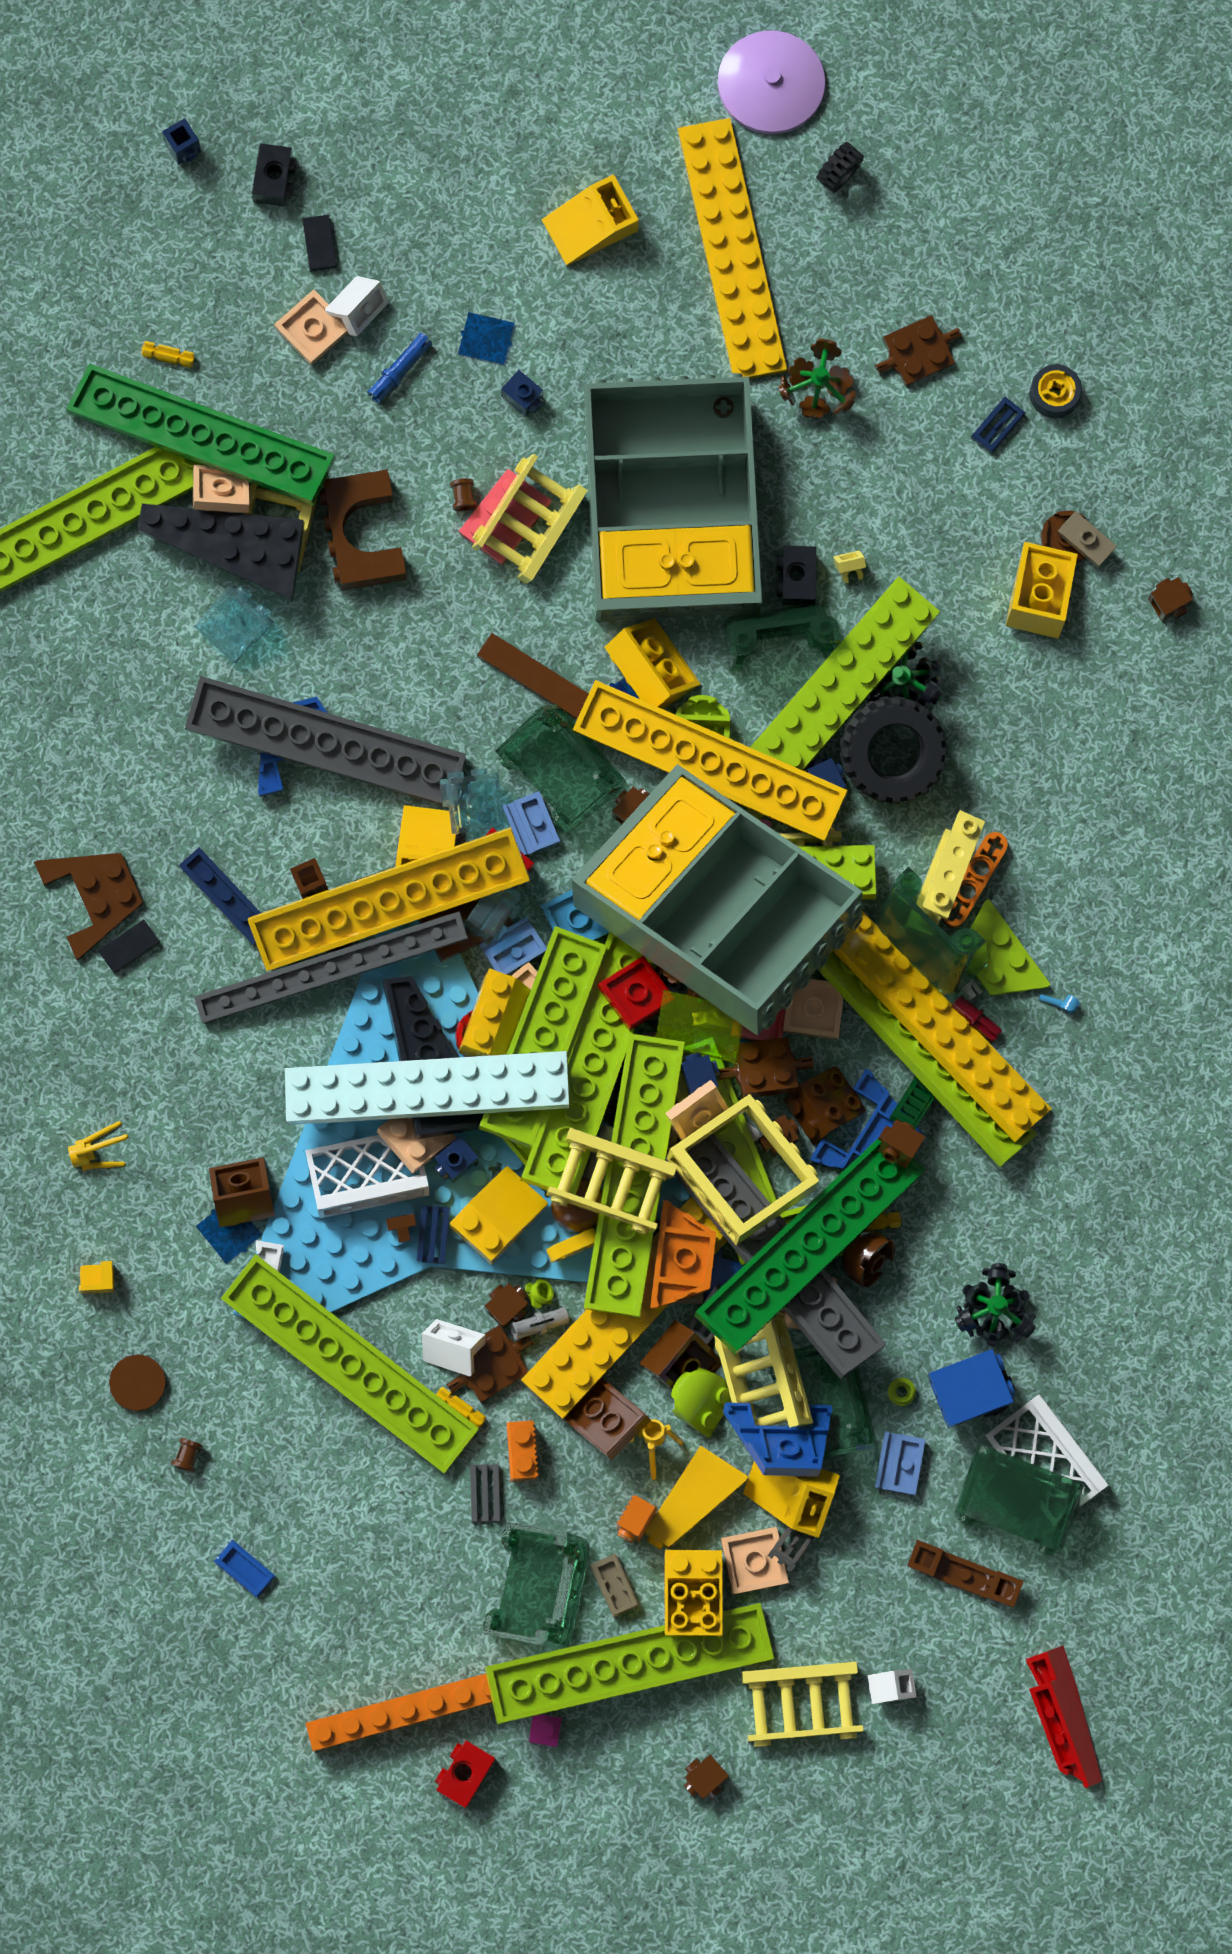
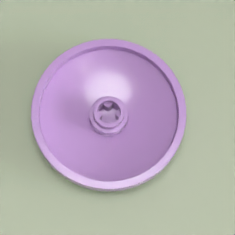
[718,31,825,134]

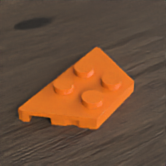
[650,1200,716,1309]

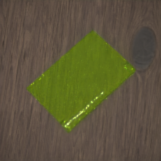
[655,990,742,1063]

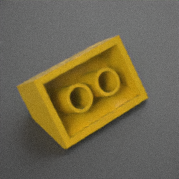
[604,618,701,709]
[458,968,531,1057]

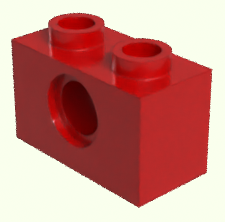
[434,1740,495,1808]

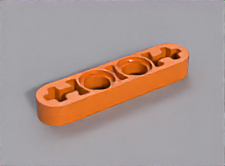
[941,832,1008,928]

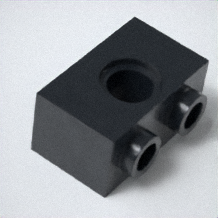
[252,143,297,207]
[777,546,816,606]

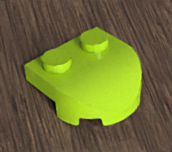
[676,695,730,739]
[671,1368,731,1438]

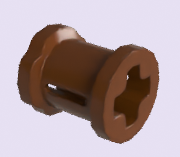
[450,478,477,512]
[170,1438,204,1473]

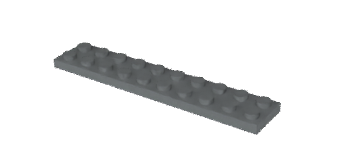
[184,676,466,808]
[665,1134,886,1379]

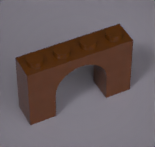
[320,469,407,591]

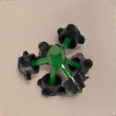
[867,641,943,708]
[955,1263,1036,1347]

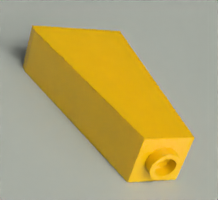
[644,1446,748,1550]

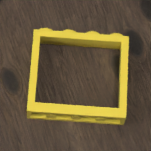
[667,1094,819,1245]

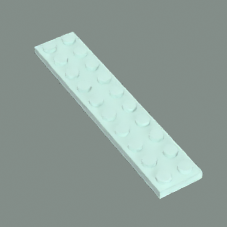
[285,1051,569,1125]

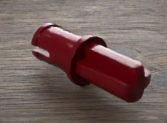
[951,995,1002,1042]

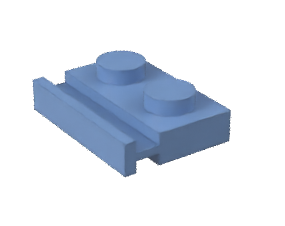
[502,791,560,857]
[479,917,547,975]
[874,1431,926,1496]

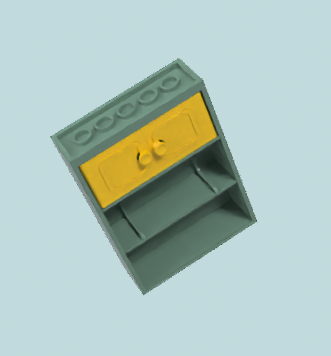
[584,373,762,621]
[572,764,863,1036]

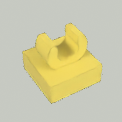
[833,551,866,583]

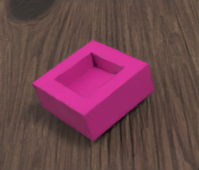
[529,1714,562,1747]

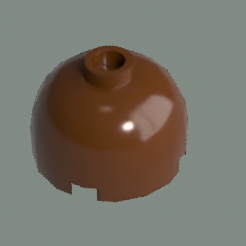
[551,1178,603,1234]
[842,1231,896,1288]

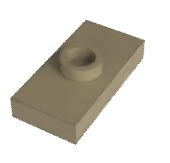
[1057,511,1117,568]
[590,1553,639,1618]

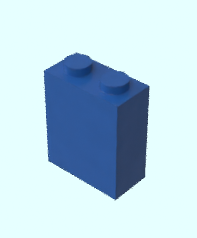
[927,1349,1016,1429]

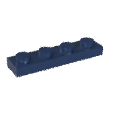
[179,847,261,947]

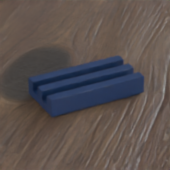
[971,397,1026,455]
[417,1205,450,1264]

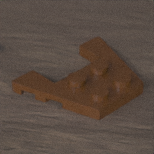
[34,853,143,960]

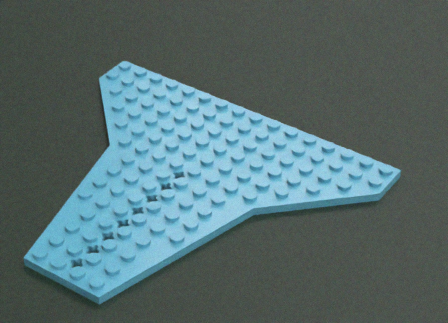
[233,920,691,1319]

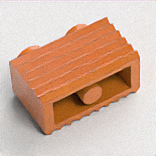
[507,1420,539,1482]
[616,1495,657,1543]

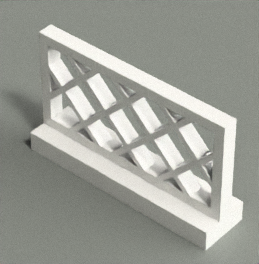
[305,1135,430,1218]
[985,1394,1109,1526]

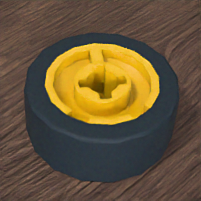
[1029,364,1082,419]

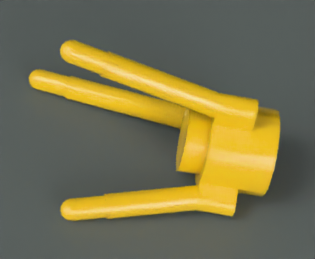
[68,1121,129,1171]
[638,1419,684,1480]

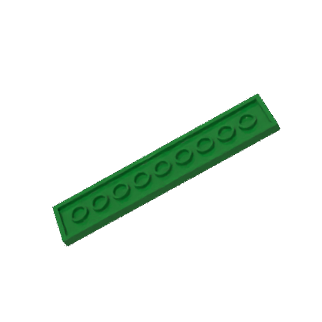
[66,363,336,506]
[694,1138,926,1355]

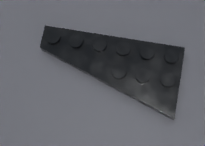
[138,503,305,602]
[383,976,484,1139]

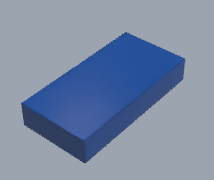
[214,1540,276,1598]

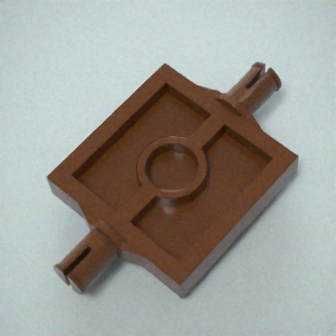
[875,315,962,386]
[718,1037,813,1099]
[446,1325,534,1403]

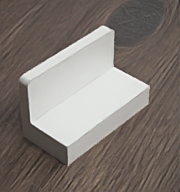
[325,276,389,336]
[422,1319,485,1376]

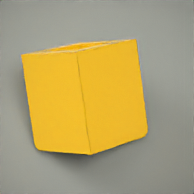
[79,1261,115,1294]

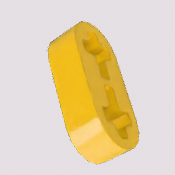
[546,1228,596,1263]

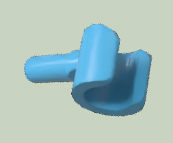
[1039,994,1080,1014]

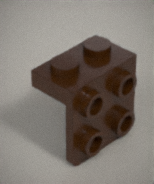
[783,1066,866,1145]

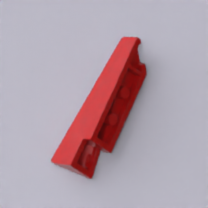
[1025,1645,1102,1788]

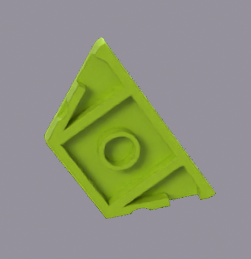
[958,899,1051,996]

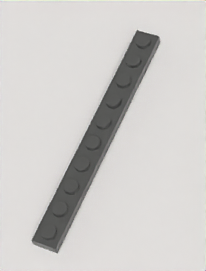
[194,912,468,1024]

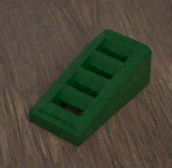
[889,1076,935,1129]

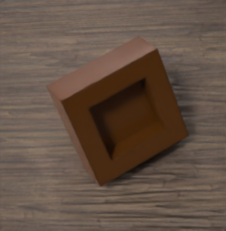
[386,1213,416,1243]

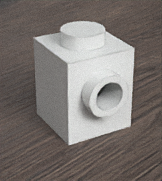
[868,1669,916,1704]

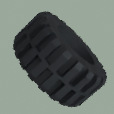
[839,696,948,804]

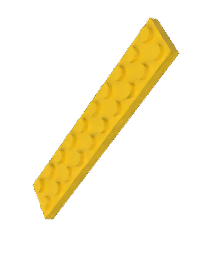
[678,118,787,379]
[573,680,848,842]
[248,827,530,971]
[833,910,1052,1142]
[521,1197,727,1420]

